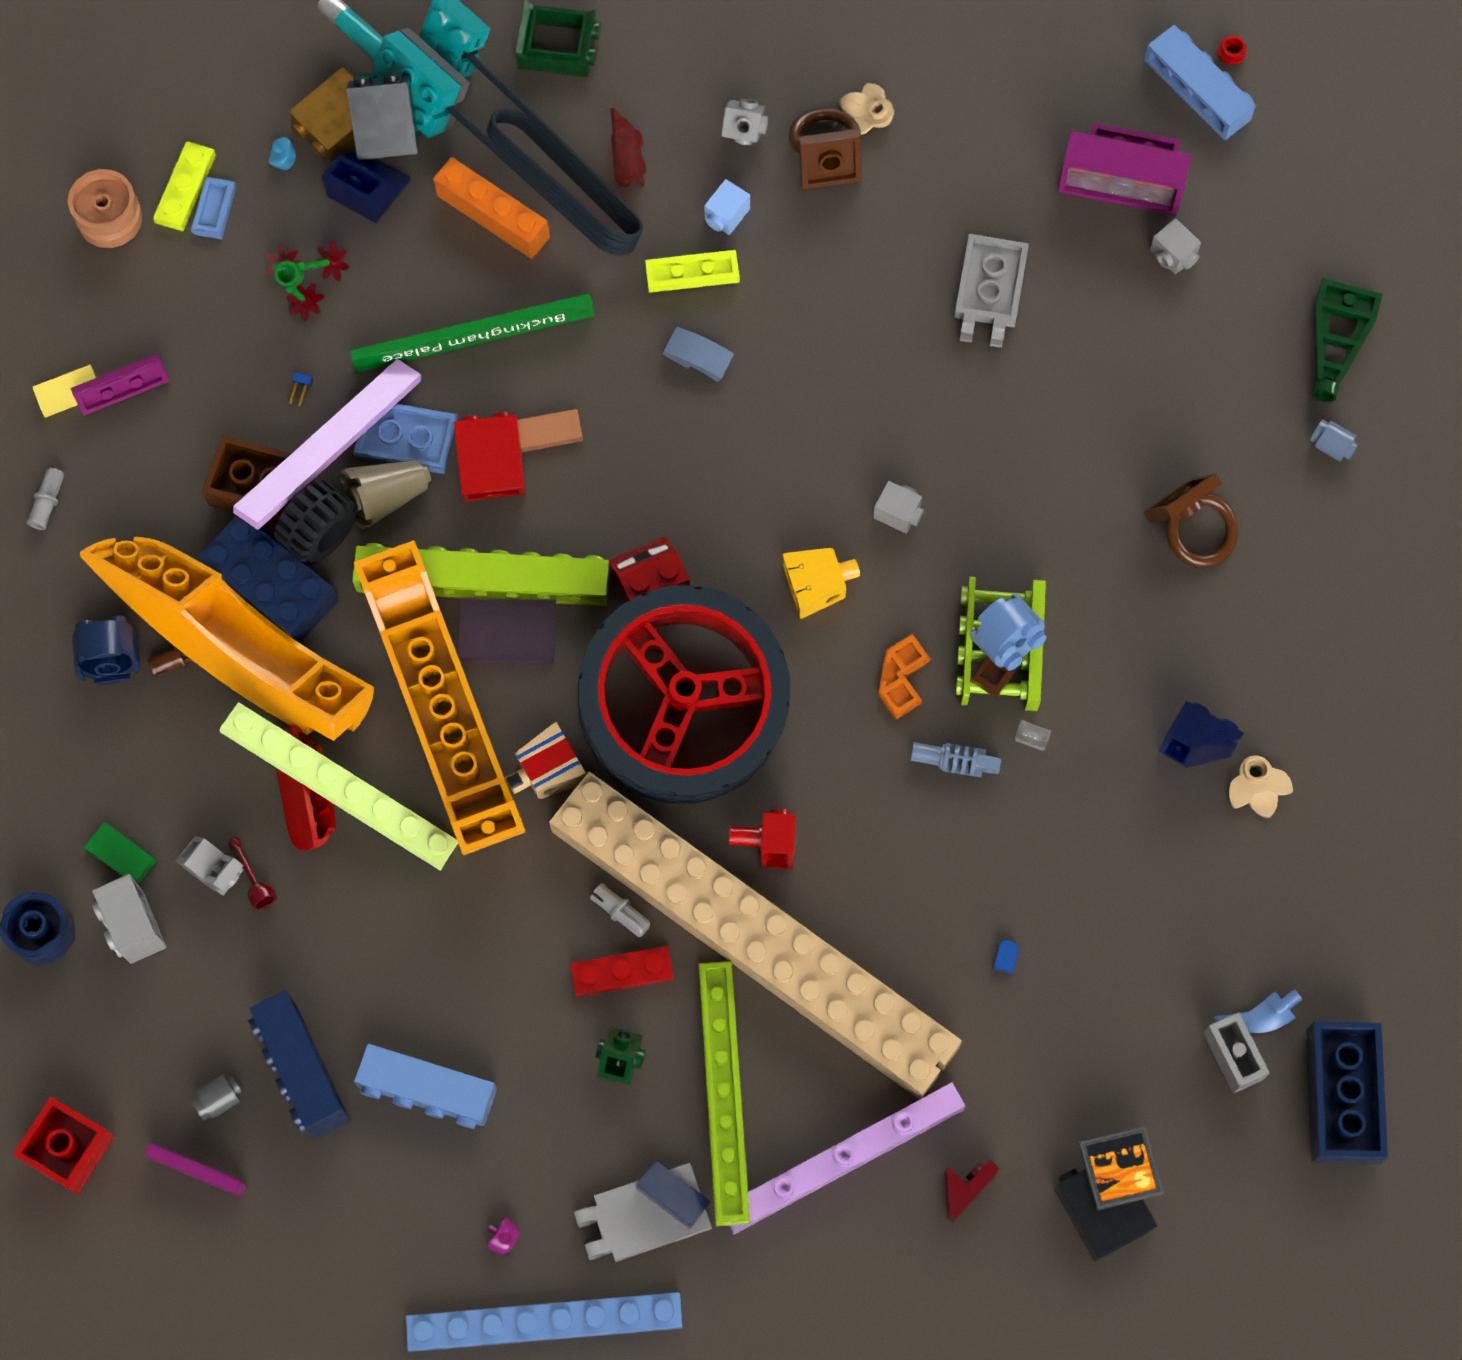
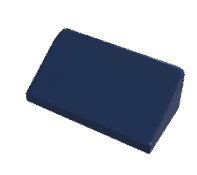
[636,1161,711,1229]

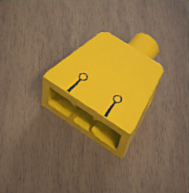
[782,548,860,619]

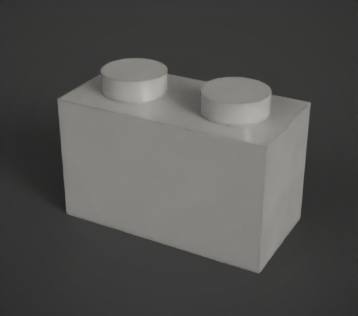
[1203,1012,1270,1094]

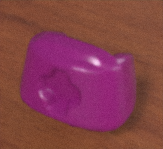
[486,1217,520,1255]

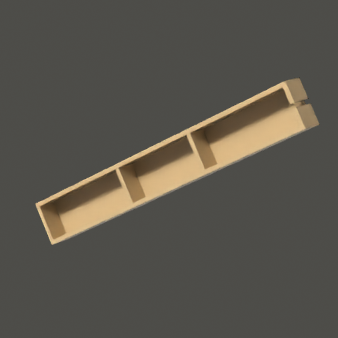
[549,771,962,1100]

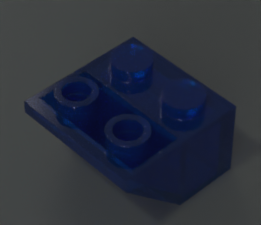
[321,151,411,223]
[1159,701,1244,767]

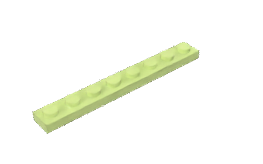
[219,702,458,871]

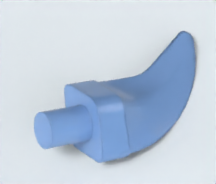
[1213,989,1303,1033]

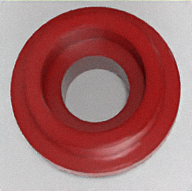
[1217,35,1247,65]

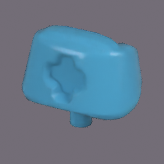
[268,137,296,170]

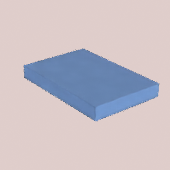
[353,404,458,475]

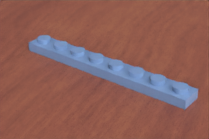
[406,1292,683,1352]

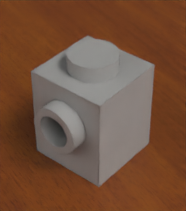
[1150,218,1201,275]
[873,481,924,534]

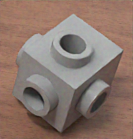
[721,99,769,145]

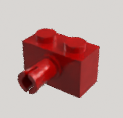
[729,809,796,869]

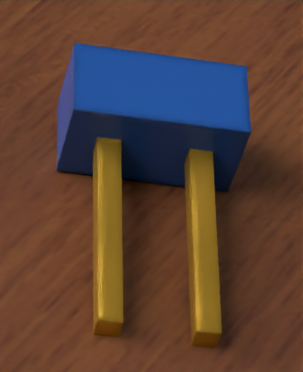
[289,372,314,407]

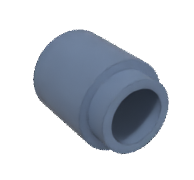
[1309,419,1359,462]

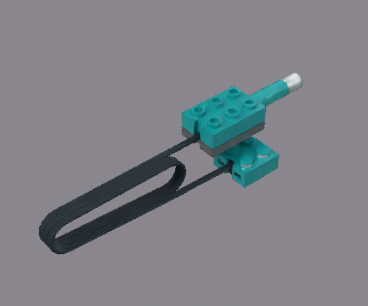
[317,0,644,256]

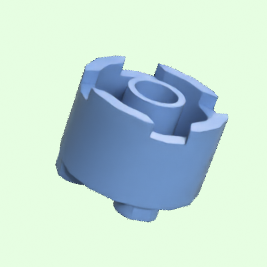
[970,594,1047,671]

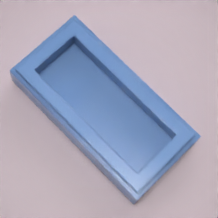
[191,177,237,239]

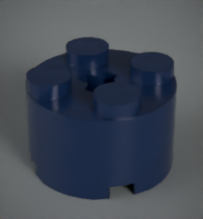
[72,616,140,684]
[0,892,75,966]

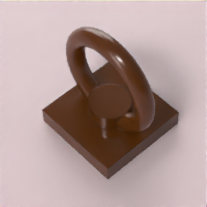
[789,108,862,190]
[1143,473,1238,568]

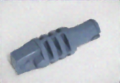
[910,742,1001,778]

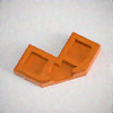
[878,633,931,721]

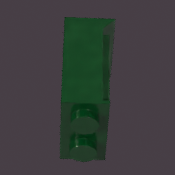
[515,0,601,77]

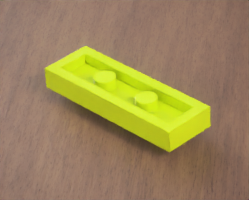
[153,141,216,231]
[645,250,740,293]

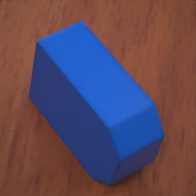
[993,940,1019,974]

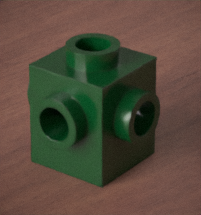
[595,1028,646,1085]

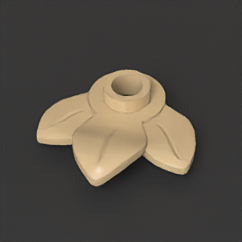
[839,83,894,135]
[1229,755,1293,818]

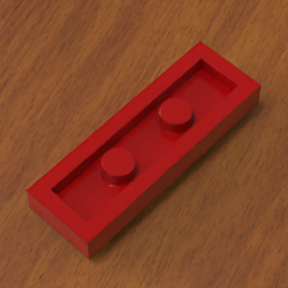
[570,946,674,998]

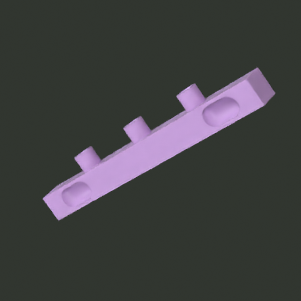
[729,1083,965,1235]

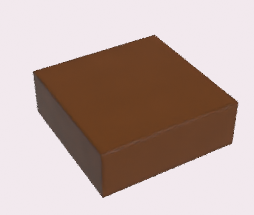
[970,656,1015,699]

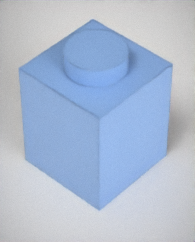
[704,179,750,235]

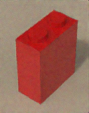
[454,412,526,502]

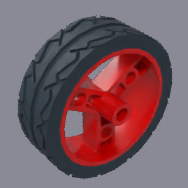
[578,586,790,803]

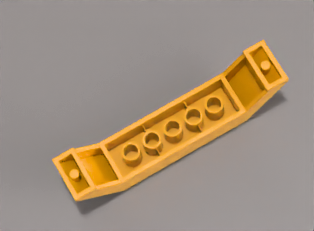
[353,540,526,856]

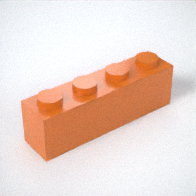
[433,157,550,259]

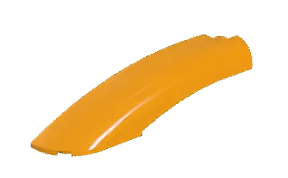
[80,537,374,741]

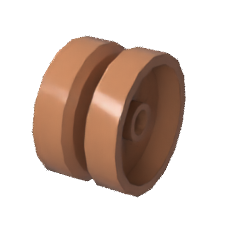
[67,169,143,248]

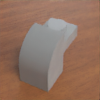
[175,835,243,896]

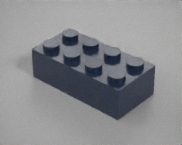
[197,515,339,643]
[248,990,350,1139]
[1307,1021,1388,1164]

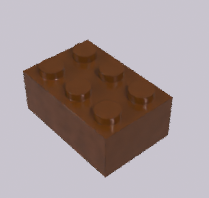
[202,435,315,523]

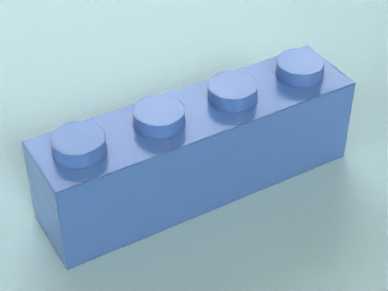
[1144,25,1256,140]
[354,1044,497,1129]

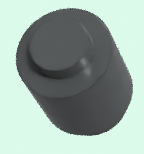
[190,1074,243,1121]

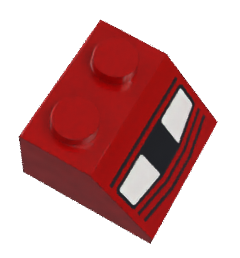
[609,537,690,602]

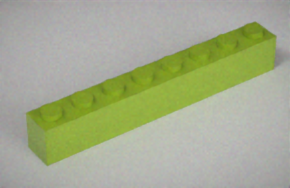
[352,543,610,606]

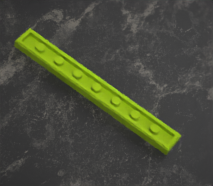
[699,961,750,1226]

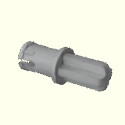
[26,468,64,530]
[590,883,650,937]

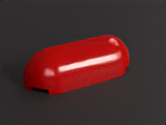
[276,725,336,851]

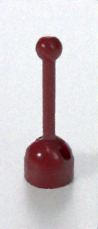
[228,837,277,910]

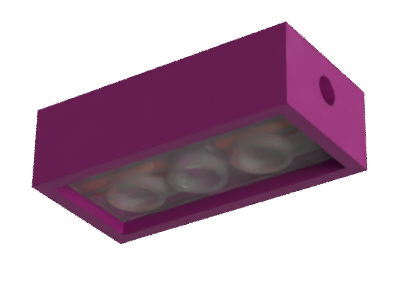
[1058,131,1191,216]

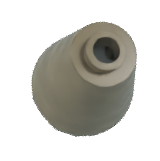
[340,460,431,529]

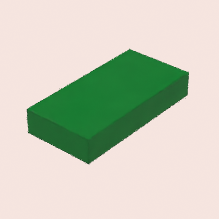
[84,822,157,884]

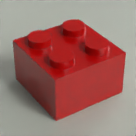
[12,1096,115,1195]

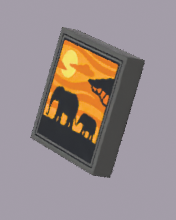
[1078,1127,1164,1211]

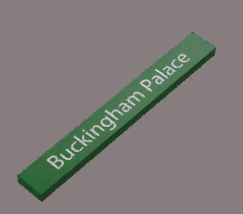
[350,293,594,373]

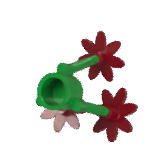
[265,241,350,321]

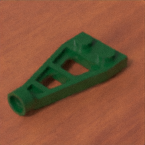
[1312,278,1383,402]

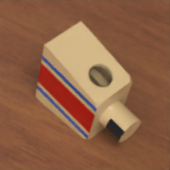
[505,722,586,799]

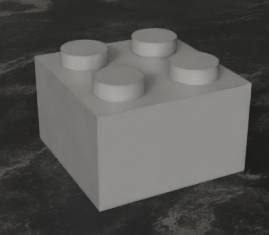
[92,874,167,964]

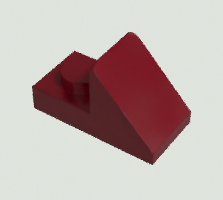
[945,1160,1000,1223]

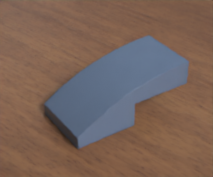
[662,327,734,382]

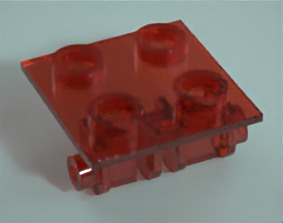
[611,108,646,187]

